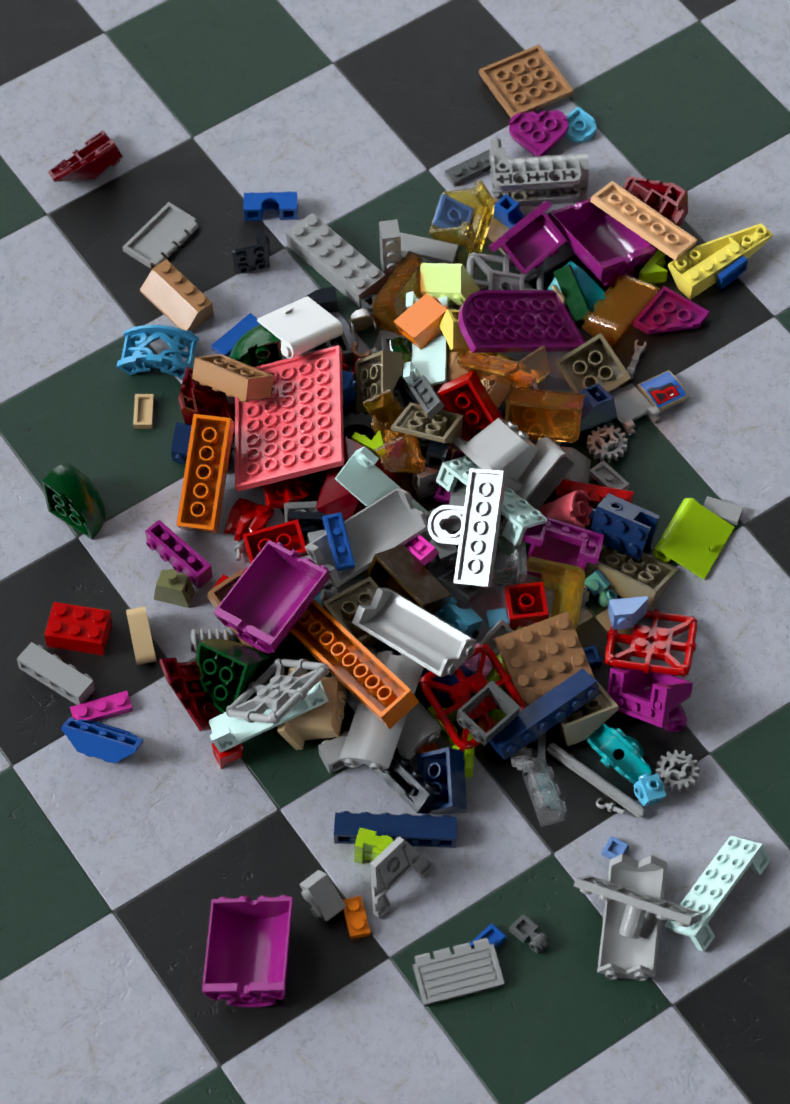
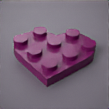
[509,109,569,157]

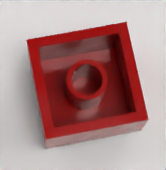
[504,581,549,630]

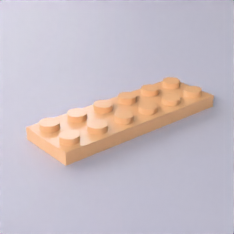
[590,181,697,261]

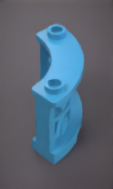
[117,325,199,380]

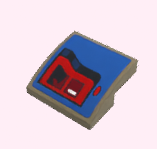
[637,370,690,412]

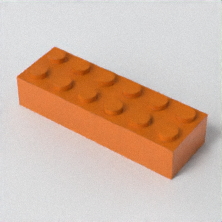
[176,414,235,534]

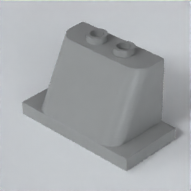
[453,417,539,491]

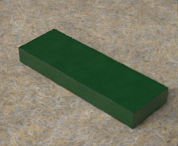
[553,264,592,322]

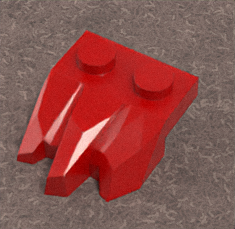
[261,476,312,508]
[224,498,274,541]

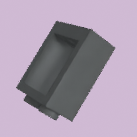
[456,681,520,745]

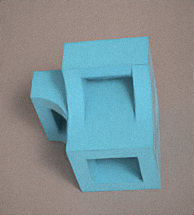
[442,604,483,636]

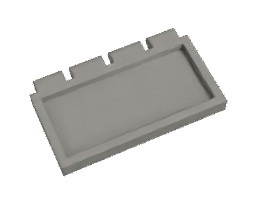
[123,202,199,269]
[413,938,504,1006]

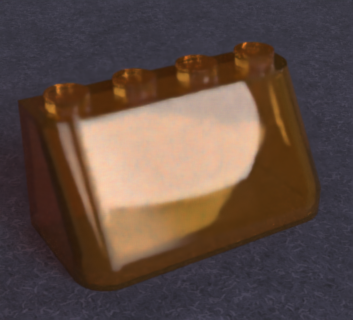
[372,251,424,335]
[582,274,660,348]
[505,386,585,443]

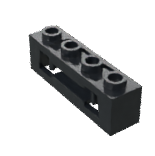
[376,748,441,814]

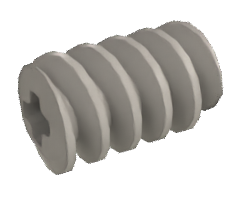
[191,627,231,653]

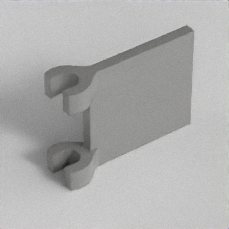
[610,383,660,436]

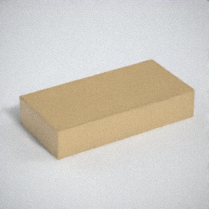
[133,394,154,429]

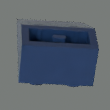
[552,383,617,437]

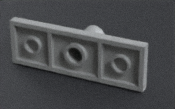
[574,875,703,939]

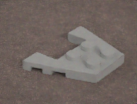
[370,837,434,919]

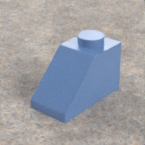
[608,596,648,630]

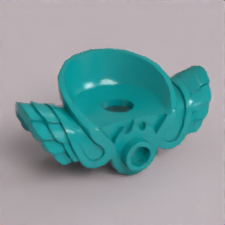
[587,723,652,784]

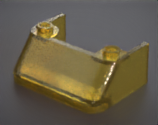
[516,557,585,633]

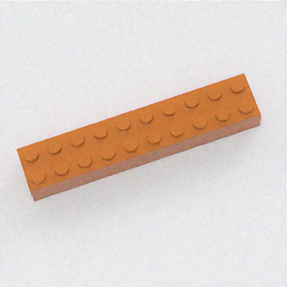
[289,600,419,729]

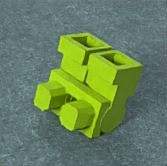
[354,827,393,864]

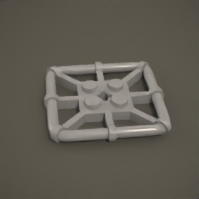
[467,252,544,290]
[226,658,329,724]

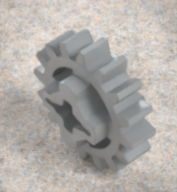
[587,424,628,463]
[655,750,700,793]

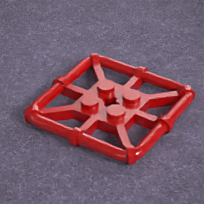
[605,609,698,677]
[419,643,526,751]

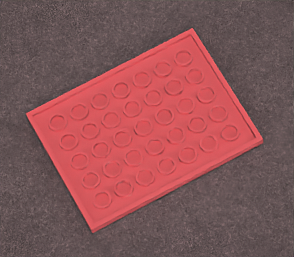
[235,345,344,492]

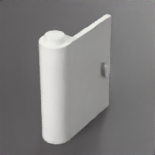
[257,296,343,359]

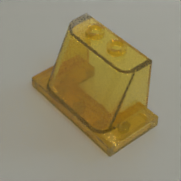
[429,180,496,254]

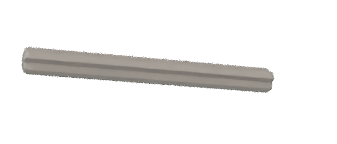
[546,743,646,818]

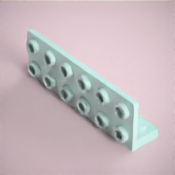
[403,292,449,387]
[335,446,444,542]
[436,456,547,546]
[209,670,328,753]
[664,836,771,952]

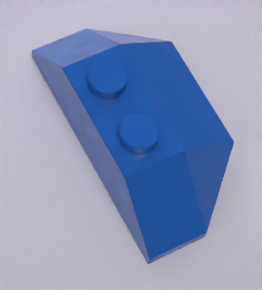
[62,717,143,763]

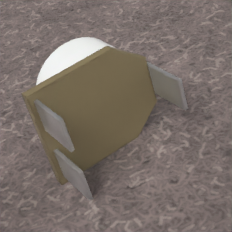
[349,309,376,339]

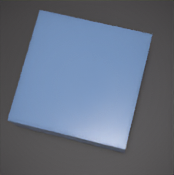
[602,836,629,859]

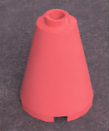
[539,490,593,528]

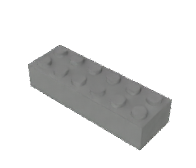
[286,213,386,308]

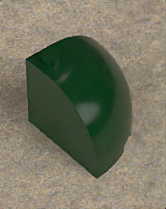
[229,324,282,367]
[42,463,105,539]
[197,639,272,713]

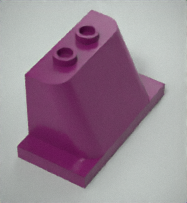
[488,200,567,275]
[522,516,604,587]
[607,667,693,728]

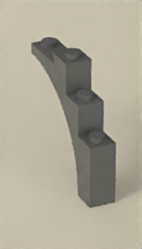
[418,479,467,570]

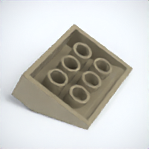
[582,544,678,611]

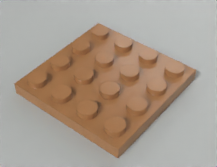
[479,44,574,119]
[494,611,595,707]

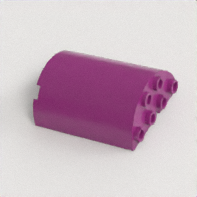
[548,199,656,287]
[213,540,330,654]
[202,895,293,1007]

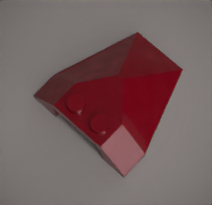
[48,130,123,182]
[622,176,688,252]
[178,367,235,438]
[315,436,400,521]
[159,657,223,731]

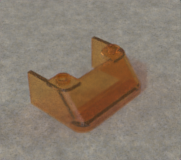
[456,346,550,390]
[363,389,426,474]

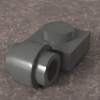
[509,914,549,953]

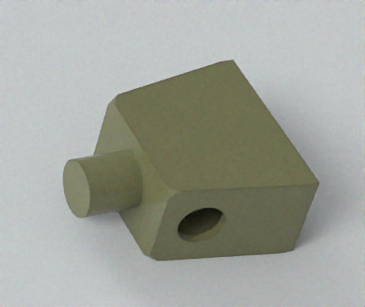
[154,569,195,608]

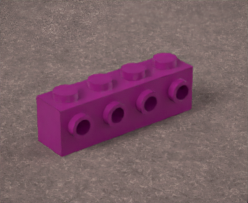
[145,520,213,589]

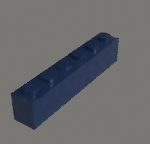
[490,668,601,760]
[334,811,457,848]

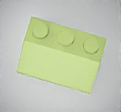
[420,263,480,305]

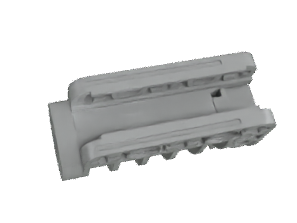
[489,137,589,207]

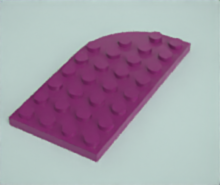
[458,290,585,353]

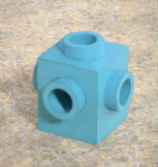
[634,773,666,807]

